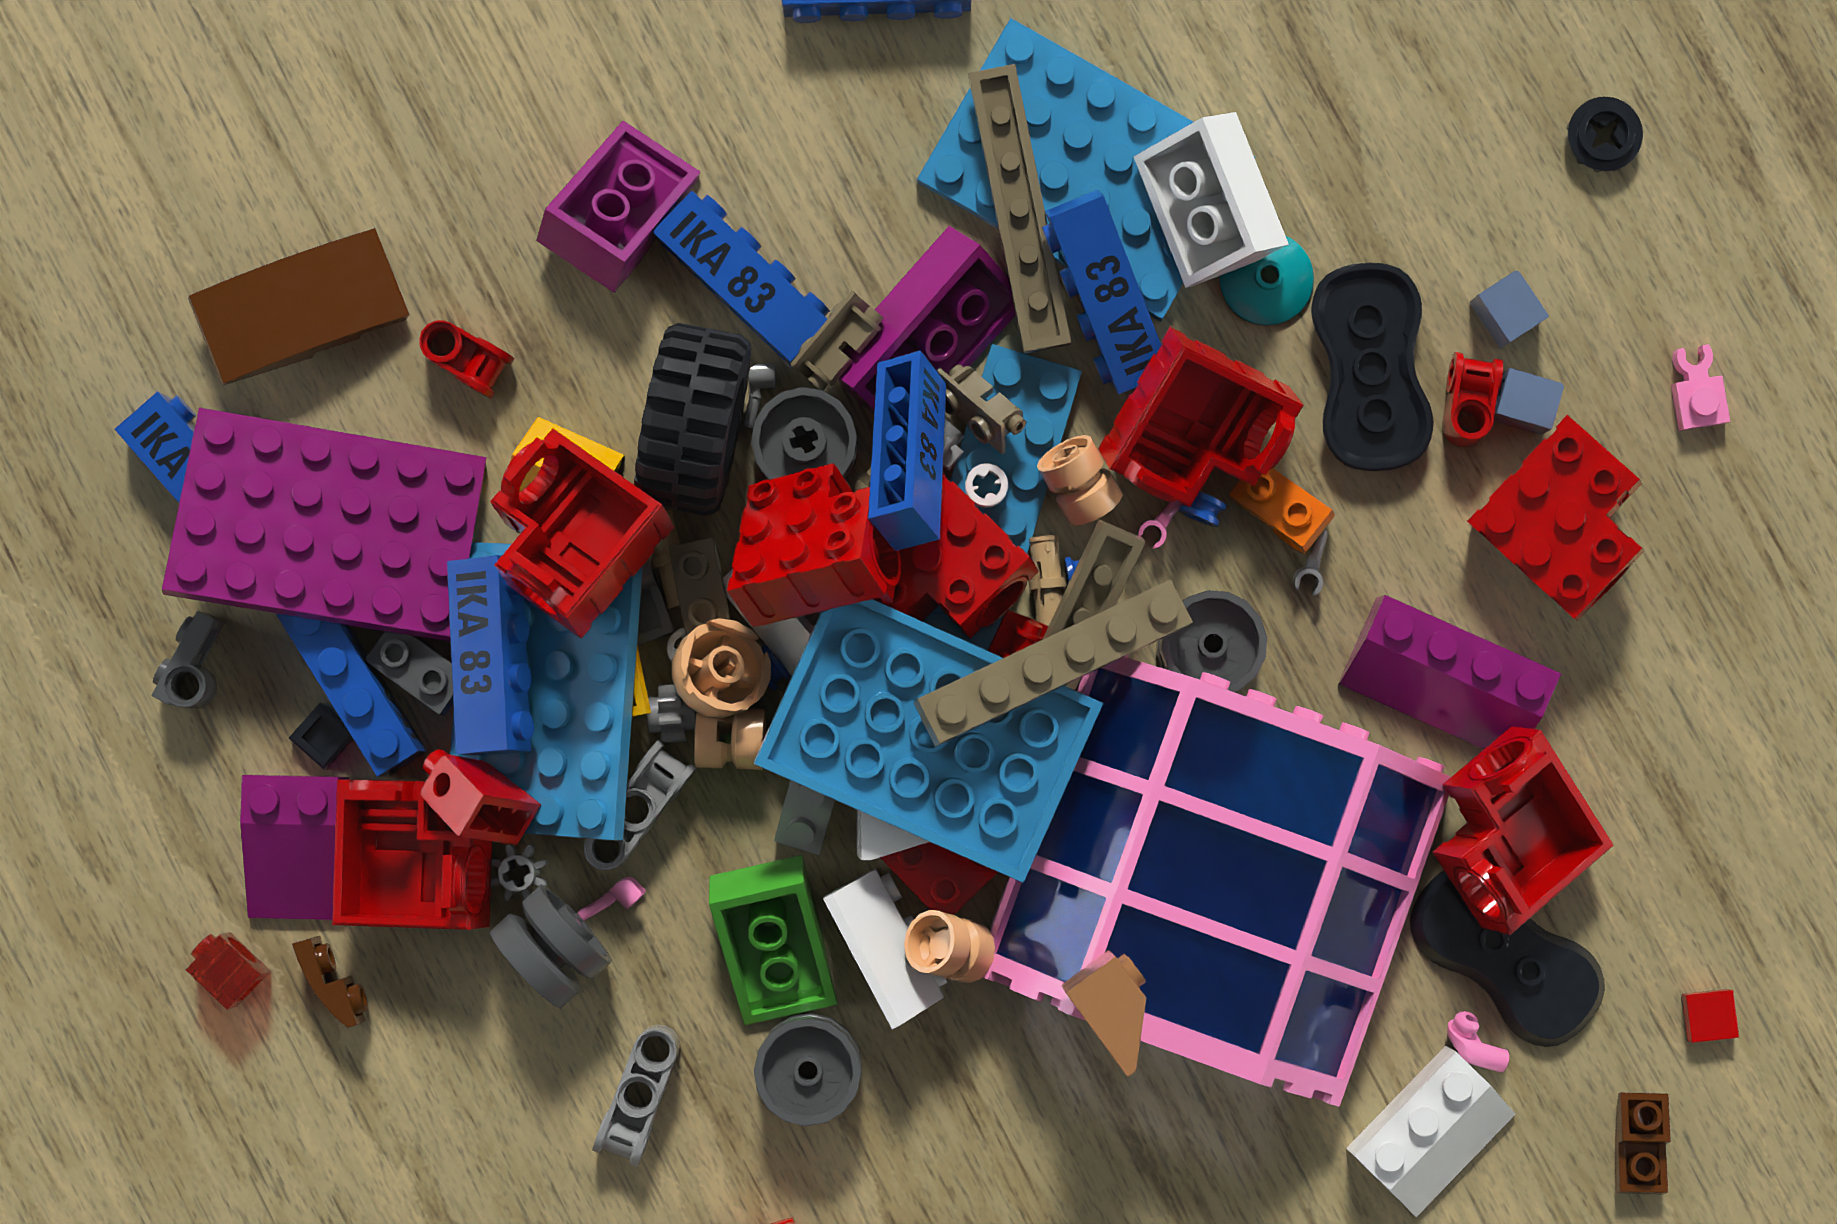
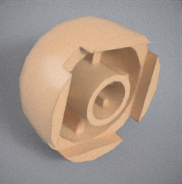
[672,618,771,718]

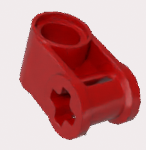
[419,320,515,399]
[1442,352,1503,447]

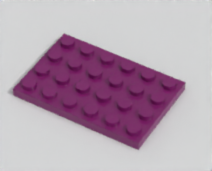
[162,407,487,642]

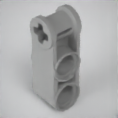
[584,740,697,870]
[592,1024,680,1168]

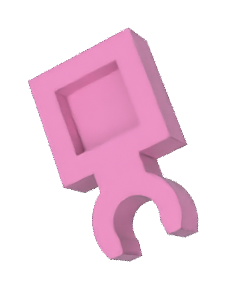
[1671,344,1730,431]

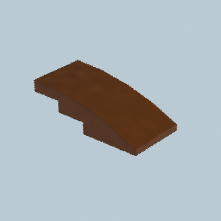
[188,228,410,386]

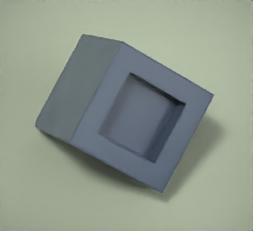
[1470,271,1549,349]
[1494,368,1564,435]

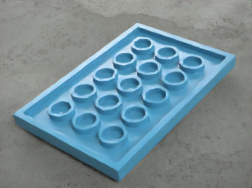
[917,18,1255,322]
[447,542,643,840]
[753,599,1103,883]

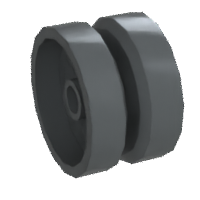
[751,387,858,480]
[1156,590,1267,692]
[490,884,612,1009]
[754,1012,862,1126]

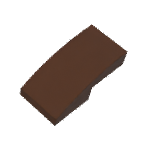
[292,935,368,1028]
[1615,1092,1671,1195]

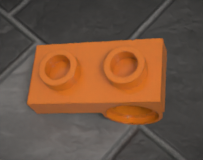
[1229,468,1335,554]

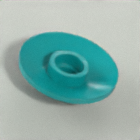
[1219,236,1314,326]

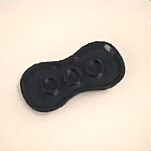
[1311,262,1434,471]
[1410,870,1605,1047]

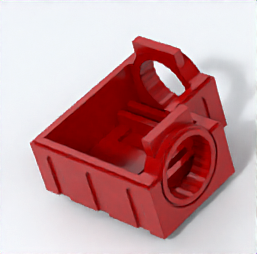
[1098,327,1304,507]
[1467,415,1644,621]
[490,428,675,639]
[727,463,901,627]
[873,473,1039,639]
[1433,726,1614,935]
[332,780,492,930]

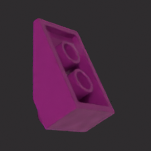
[536,121,700,293]
[240,775,350,920]

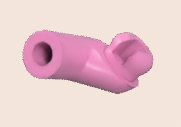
[1447,1011,1509,1073]

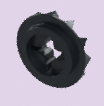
[1566,97,1643,172]

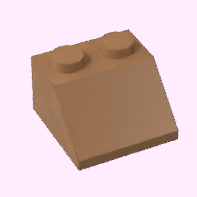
[1061,950,1147,1077]

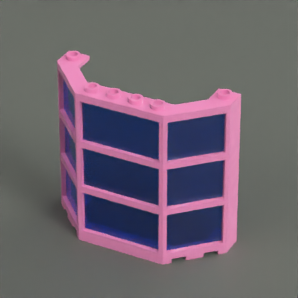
[983,654,1451,1107]

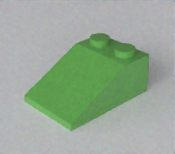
[709,855,837,1025]

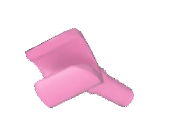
[1138,501,1183,549]
[578,876,646,921]

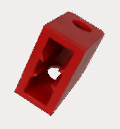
[421,749,541,845]

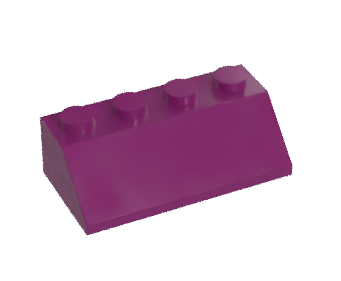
[837,226,1016,415]
[1338,595,1561,749]

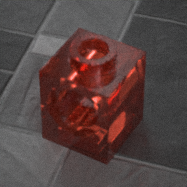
[186,932,271,1010]

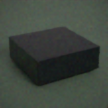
[289,702,354,770]

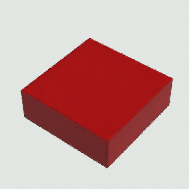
[1682,989,1739,1043]

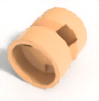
[1037,435,1123,526]
[694,708,766,770]
[904,910,995,983]

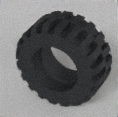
[634,323,751,516]

